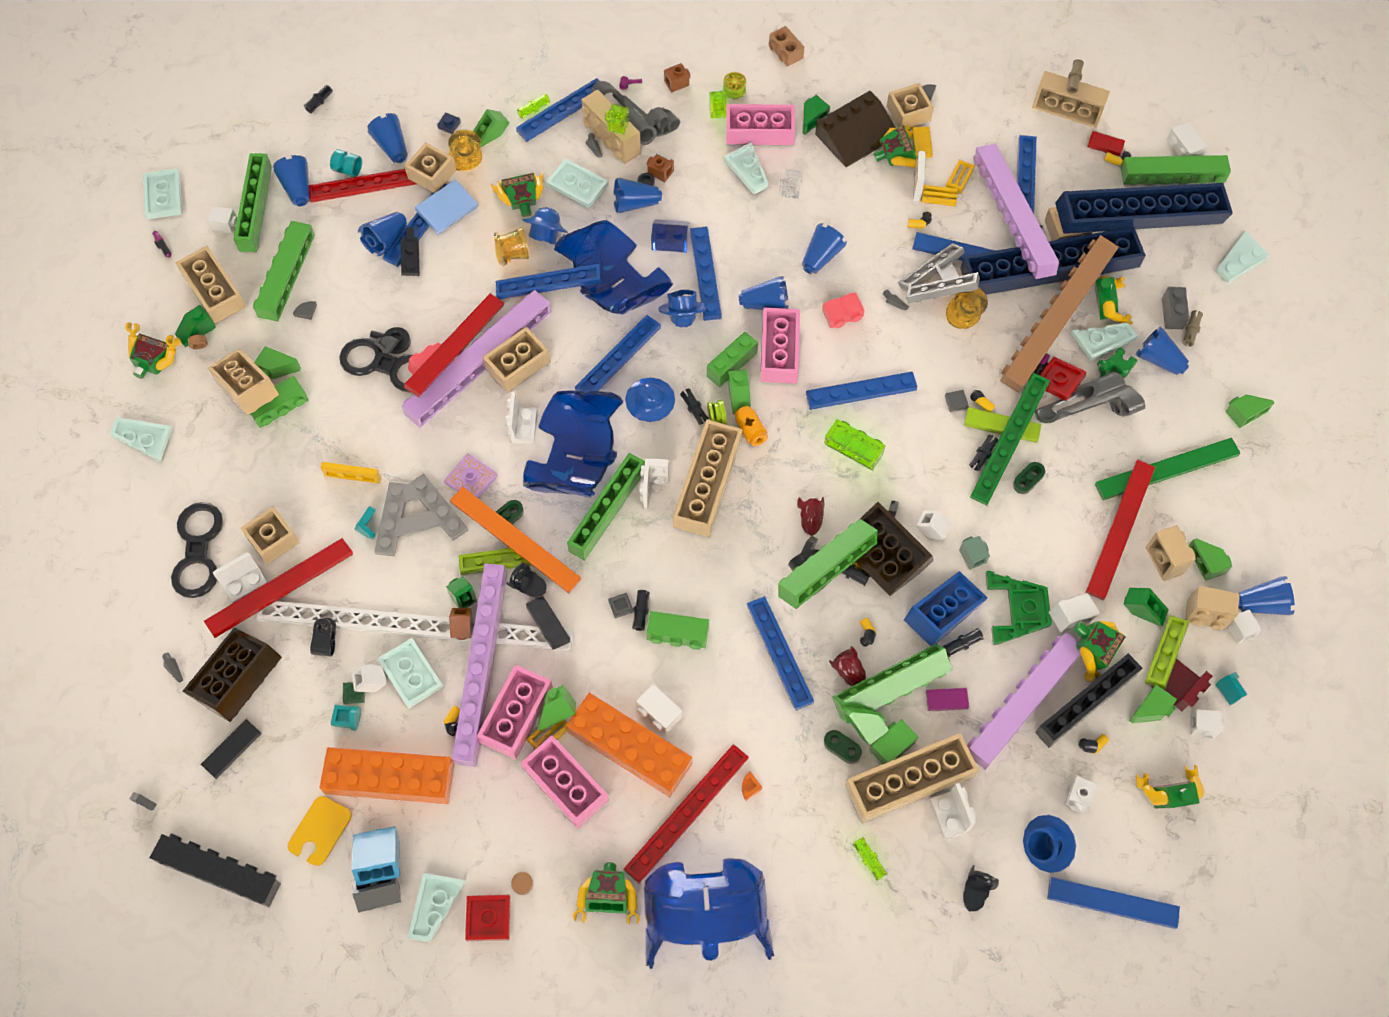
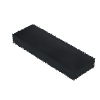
[526,596,571,650]
[200,719,262,779]

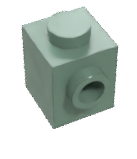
[959,536,990,570]

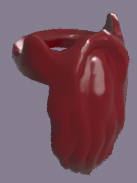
[797,497,825,536]
[829,646,866,686]

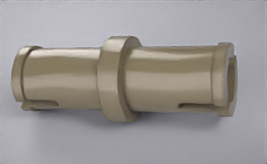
[1067,59,1084,94]
[1182,310,1203,347]

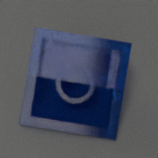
[651,219,689,253]

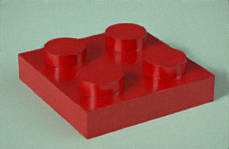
[1039,357,1086,401]
[465,895,511,941]

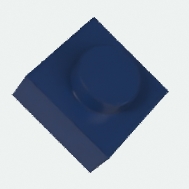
[437,112,461,134]

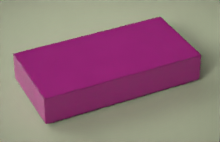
[926,688,969,711]

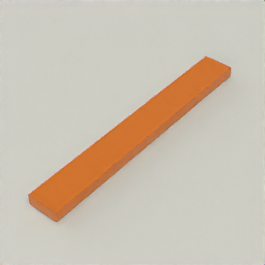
[450,487,582,594]

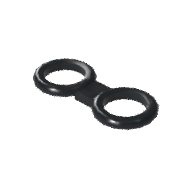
[339,338,414,392]
[171,502,223,598]

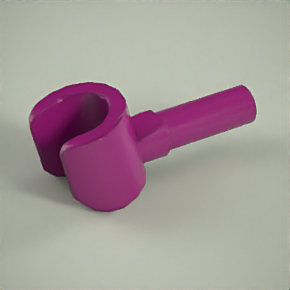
[619,76,642,90]

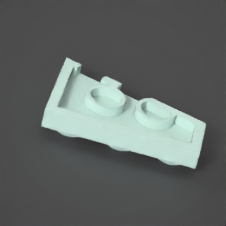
[724,142,768,195]
[1216,231,1269,283]
[1071,323,1138,362]
[110,417,172,462]
[407,873,466,943]

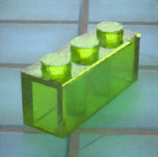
[824,419,886,471]

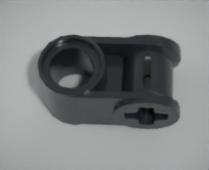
[310,618,336,657]

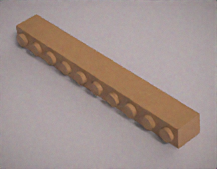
[1000,235,1118,393]

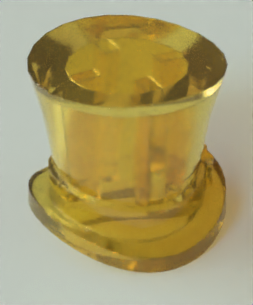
[448,129,483,171]
[494,227,529,266]
[946,288,988,329]

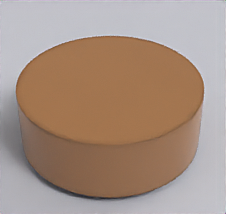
[188,335,208,350]
[511,872,533,895]

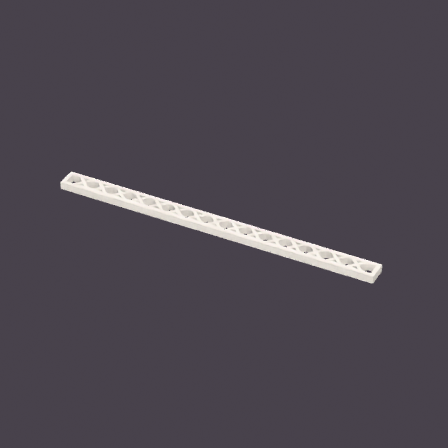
[256,601,573,652]

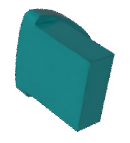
[354,506,376,540]
[1216,672,1248,706]
[330,705,361,731]

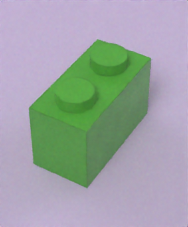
[870,719,919,765]

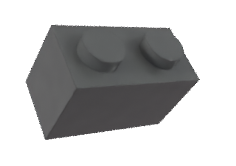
[1162,287,1189,330]
[352,878,401,913]

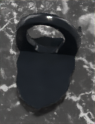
[506,562,547,597]
[963,865,999,912]

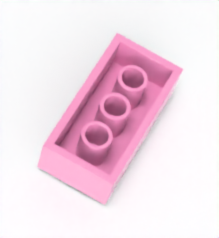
[726,104,795,145]
[760,308,800,384]
[477,665,553,760]
[521,736,609,829]

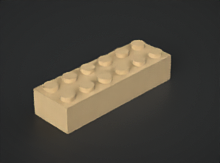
[673,419,743,538]
[845,733,979,824]

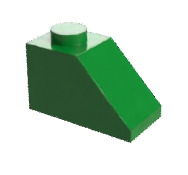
[802,95,830,135]
[175,305,216,348]
[446,576,477,608]
[1123,588,1169,626]

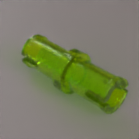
[517,93,550,119]
[853,837,888,881]

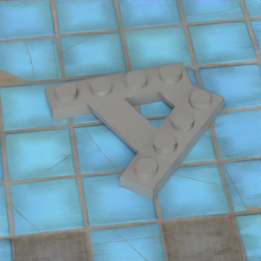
[898,243,980,303]
[374,473,468,556]

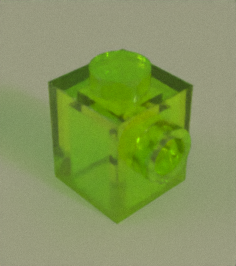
[709,91,727,118]
[605,104,629,134]

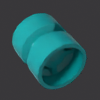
[330,149,362,177]

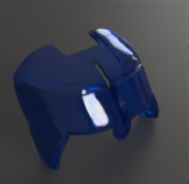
[554,220,673,315]
[523,390,623,498]
[644,858,774,969]

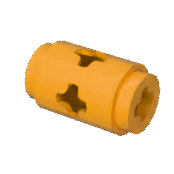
[735,406,768,447]

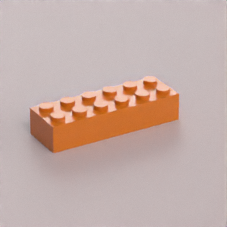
[566,692,692,798]
[319,747,454,804]

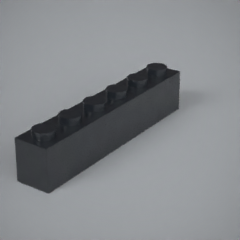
[1035,653,1143,748]
[149,833,281,908]

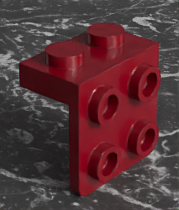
[1151,659,1213,711]

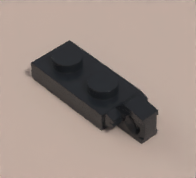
[401,227,420,276]

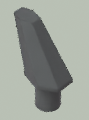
[585,133,602,158]
[883,289,909,310]
[162,653,183,683]

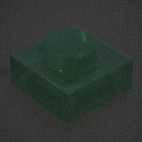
[343,682,365,705]

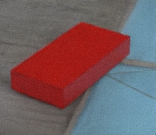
[1087,131,1126,156]

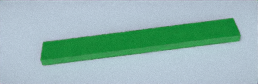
[970,373,1050,506]
[1095,437,1240,501]

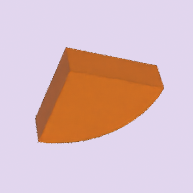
[742,771,763,801]

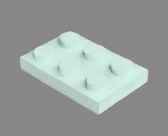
[546,158,609,209]
[143,168,182,220]
[377,638,443,709]

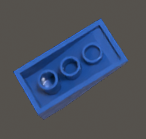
[904,571,988,646]

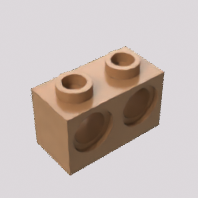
[768,26,805,67]

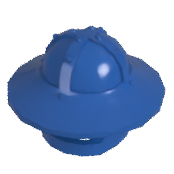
[522,207,568,245]
[658,289,707,328]
[625,377,675,422]
[1023,815,1076,873]

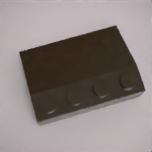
[815,90,896,168]
[855,502,934,596]
[182,627,282,722]

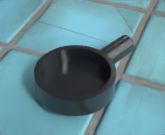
[370,327,411,354]

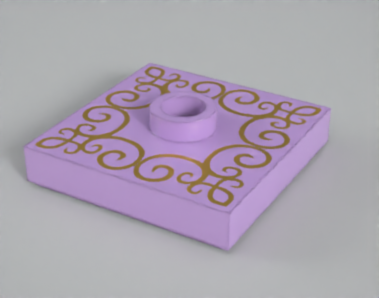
[444,453,498,498]

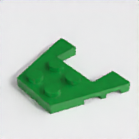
[985,571,1052,645]

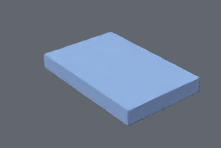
[415,179,478,235]

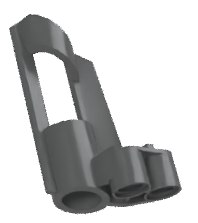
[591,81,680,145]
[1035,372,1145,423]

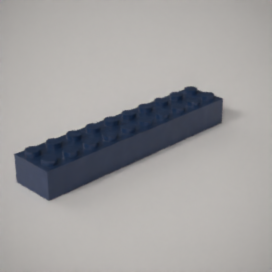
[1055,183,1233,234]
[960,226,1146,298]

